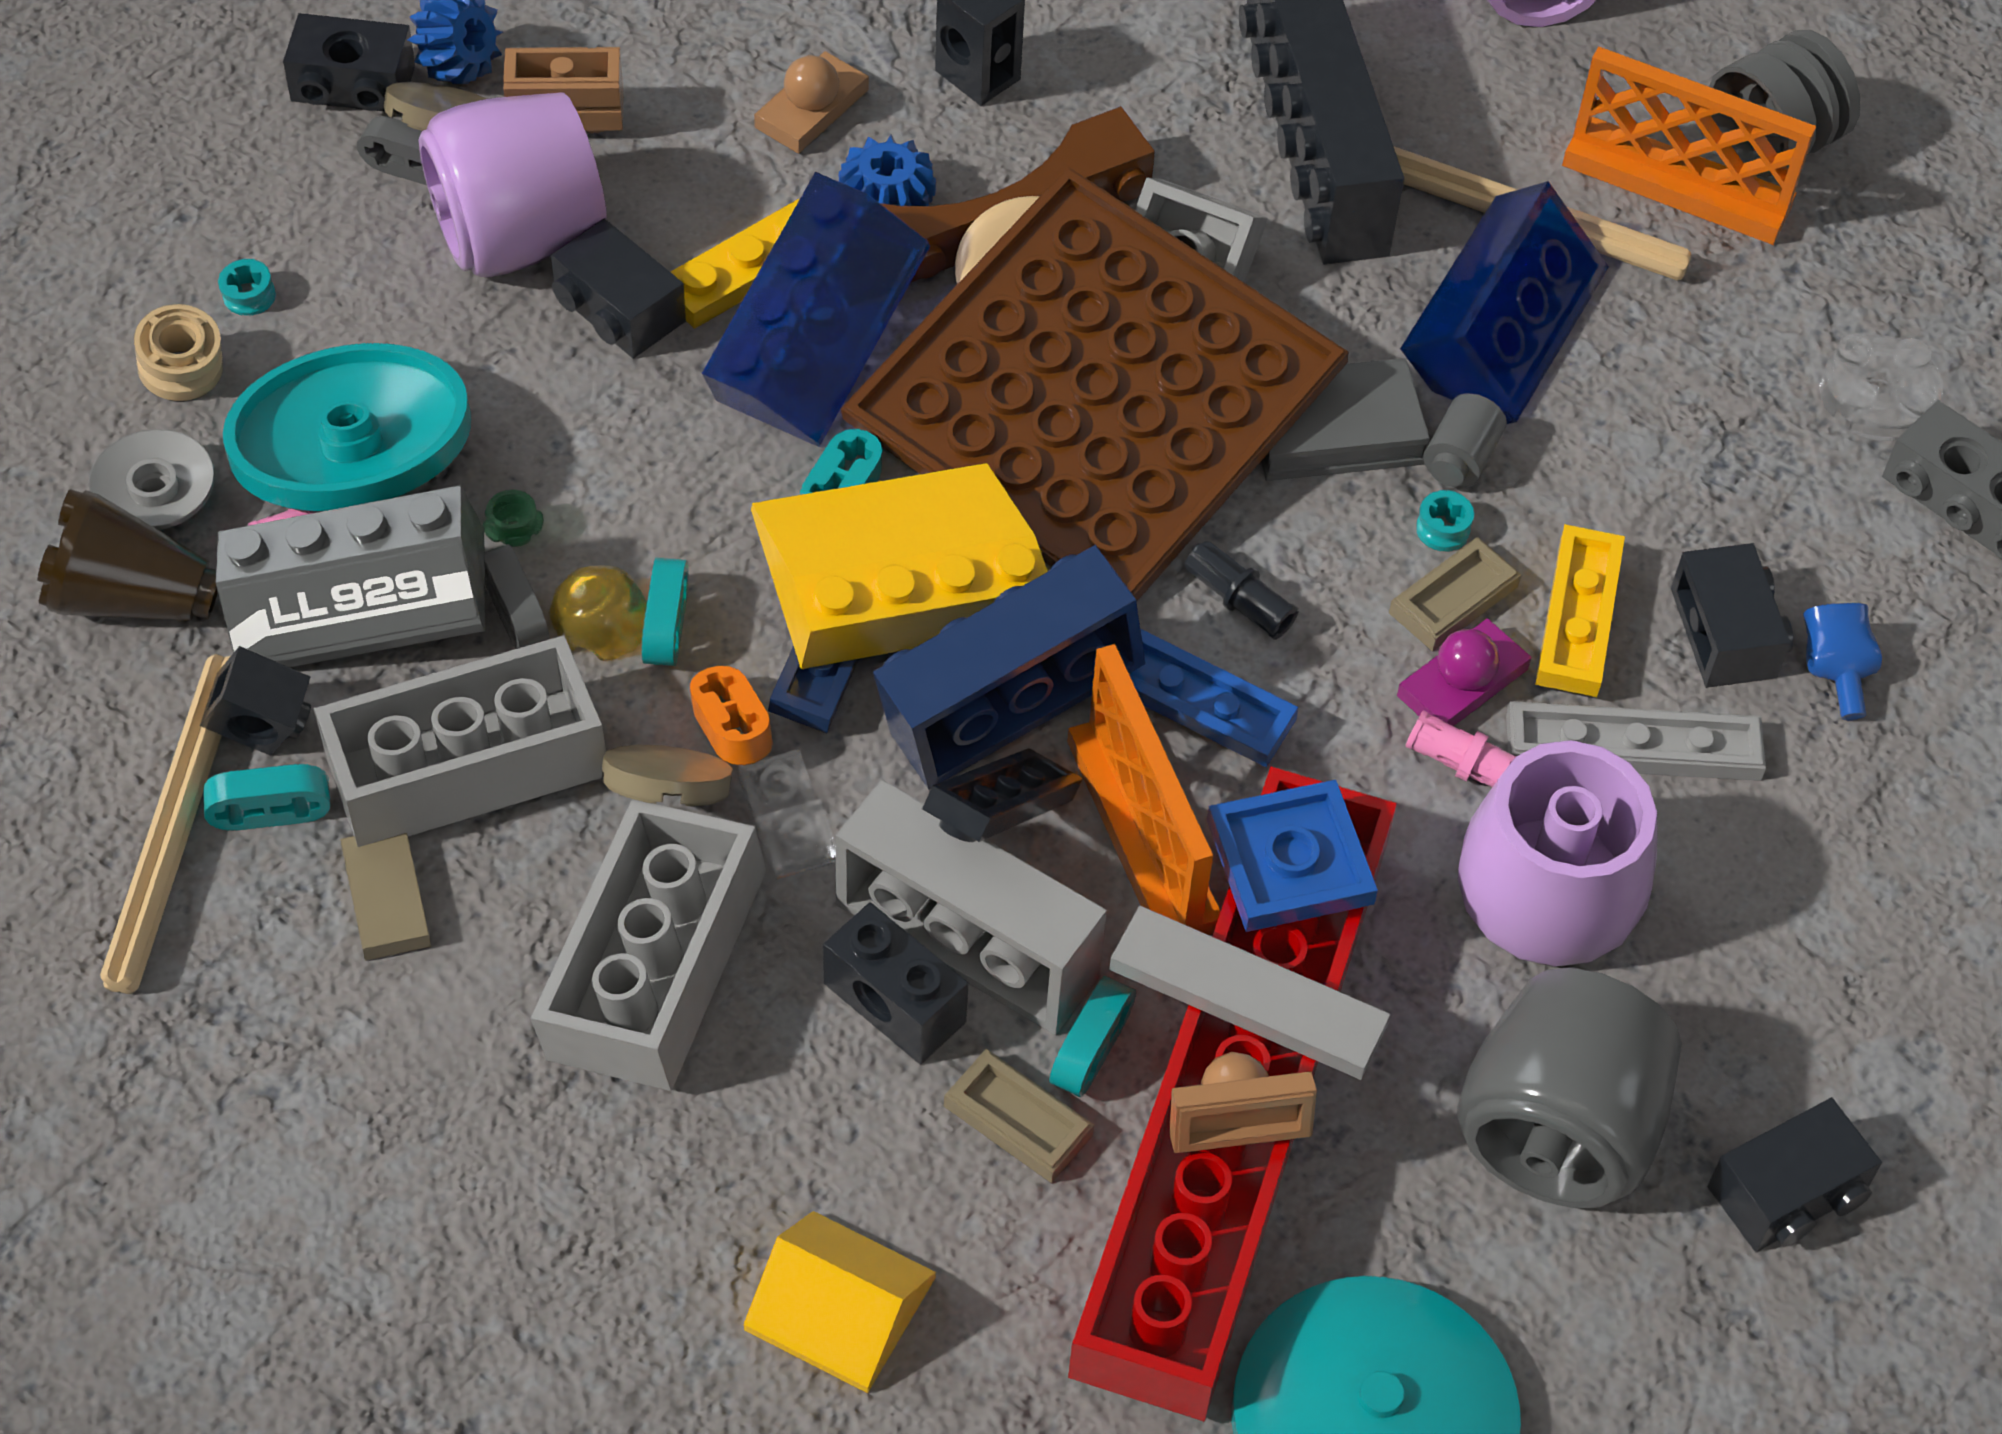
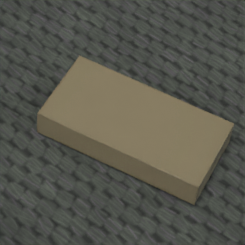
[1389,537,1521,652]
[340,833,431,961]
[944,1049,1094,1184]

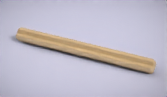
[1394,146,1691,280]
[100,654,230,994]

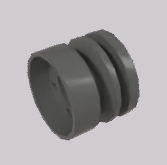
[1709,30,1860,176]

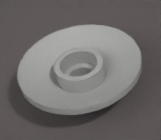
[89,429,215,530]

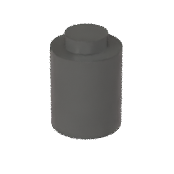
[1423,394,1507,487]

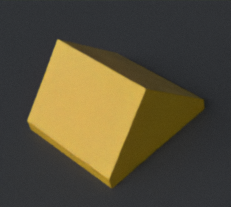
[743,1211,936,1393]

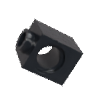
[200,646,311,756]

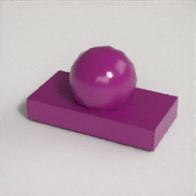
[1397,618,1532,726]

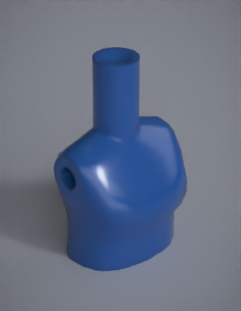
[1803,603,1882,721]

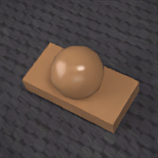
[754,51,869,154]
[1170,1052,1317,1153]

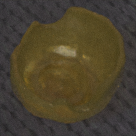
[548,565,647,661]

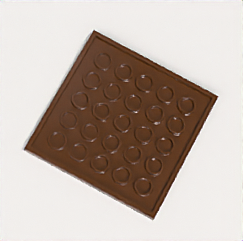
[841,167,1349,601]

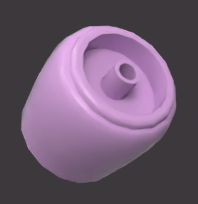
[419,92,607,278]
[1458,740,1657,967]

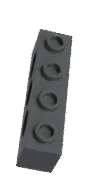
[1882,400,2002,560]

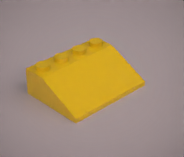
[751,463,1048,669]

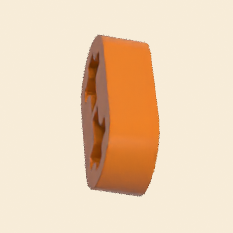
[690,666,773,765]

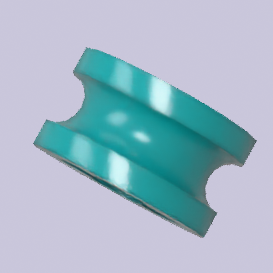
[218,259,276,316]
[1416,490,1474,552]

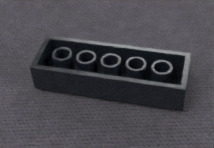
[1239,0,1404,265]

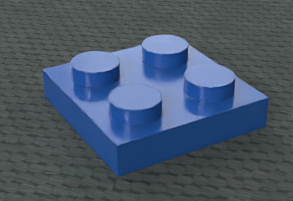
[1207,780,1378,932]

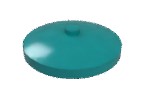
[223,343,472,511]
[1231,1276,1521,1434]

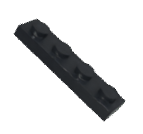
[922,748,1083,842]

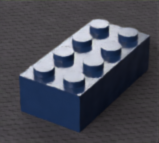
[873,545,1146,790]

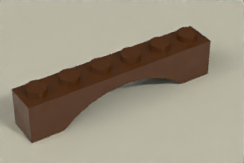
[816,106,1155,307]

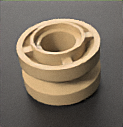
[134,304,223,401]

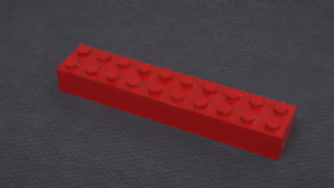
[1068,766,1397,1422]

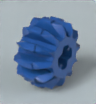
[407,0,504,84]
[838,134,936,210]

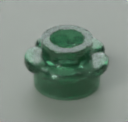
[483,489,544,547]

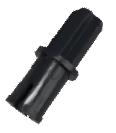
[1185,541,1299,640]

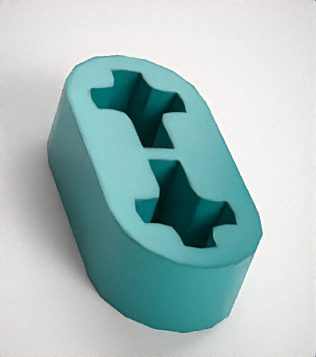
[800,429,882,495]
[642,557,689,666]
[203,764,330,831]
[1049,976,1137,1097]

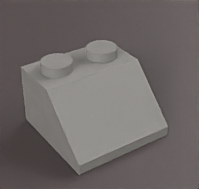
[1135,178,1268,282]

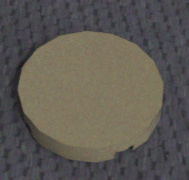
[384,82,487,131]
[602,745,733,806]

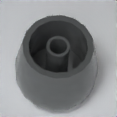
[1457,968,1682,1208]

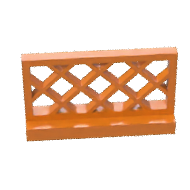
[1562,46,1816,245]
[1067,644,1221,935]

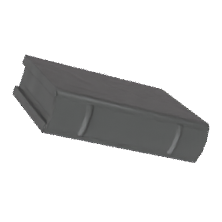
[1261,358,1429,481]

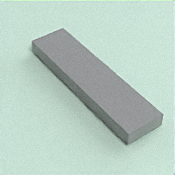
[1506,701,1766,781]
[1109,905,1391,1080]

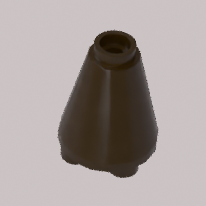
[37,489,218,621]

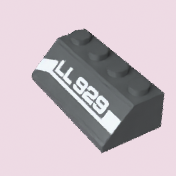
[216,485,485,667]

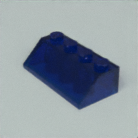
[702,172,930,447]
[1400,181,1609,424]

